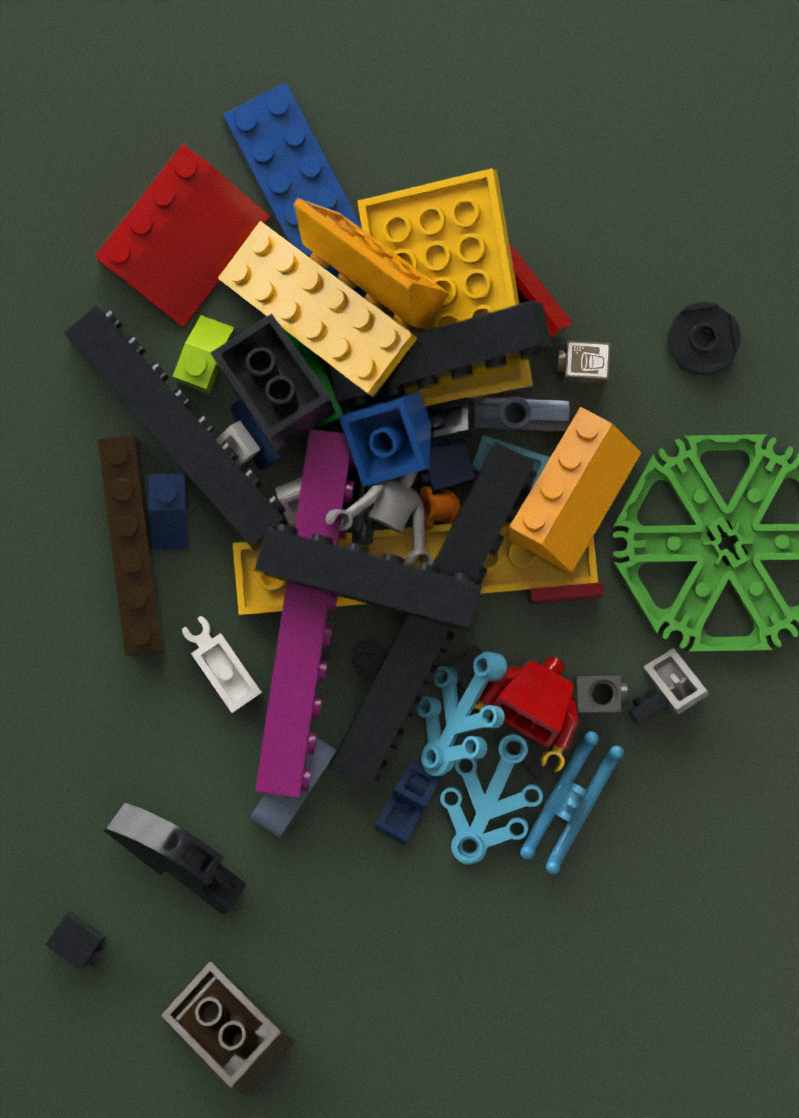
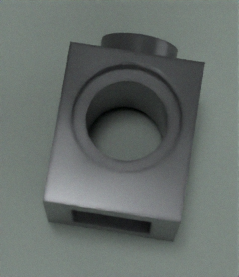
[574,676,628,713]

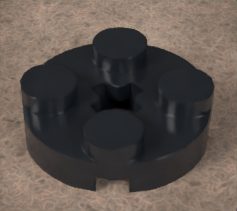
[667,302,741,375]

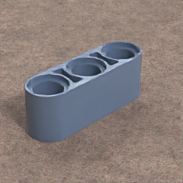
[249,737,337,838]

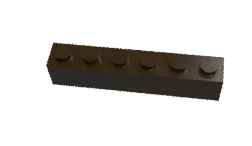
[98,434,166,656]

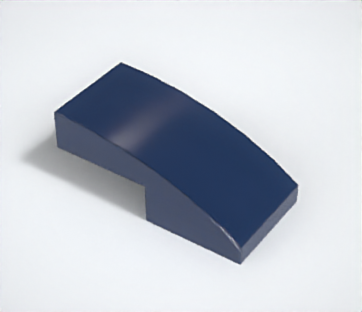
[373,760,442,845]

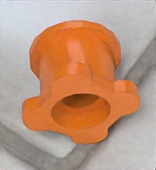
[419,486,461,530]

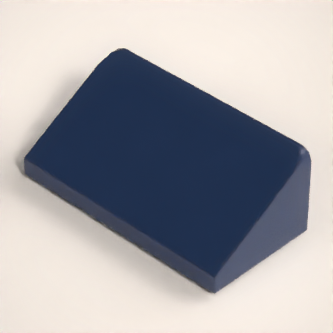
[231,400,283,470]

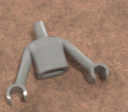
[325,471,433,565]

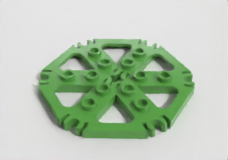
[611,434,799,652]

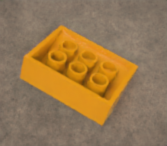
[294,198,449,330]

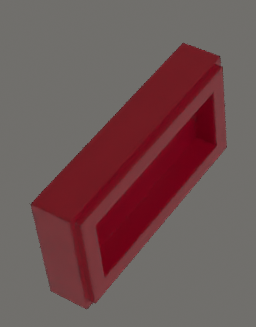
[529,582,604,604]

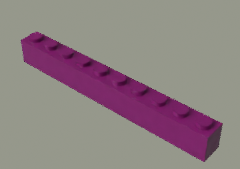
[255,429,356,798]

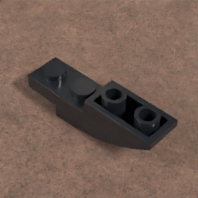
[104,803,246,915]

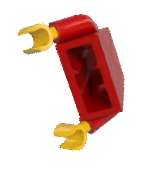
[473,657,579,772]

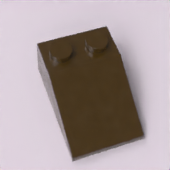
[161,961,296,1096]

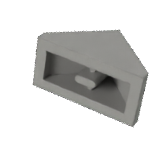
[643,648,709,714]

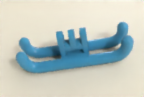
[520,731,624,875]

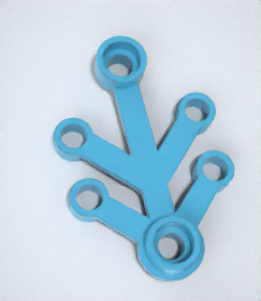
[417,652,507,776]
[440,733,543,865]

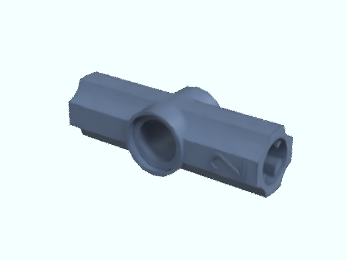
[470,396,570,433]

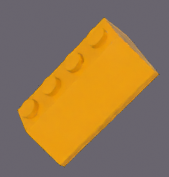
[508,407,641,574]

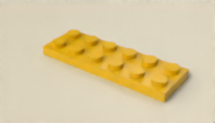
[218,221,417,397]

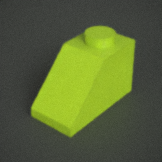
[172,315,235,394]

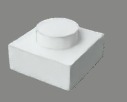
[216,421,261,468]

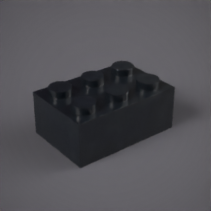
[210,313,336,452]

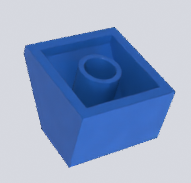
[340,390,431,487]

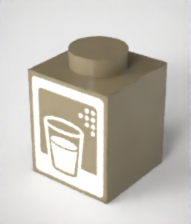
[557,341,610,384]

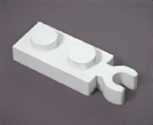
[182,616,262,713]

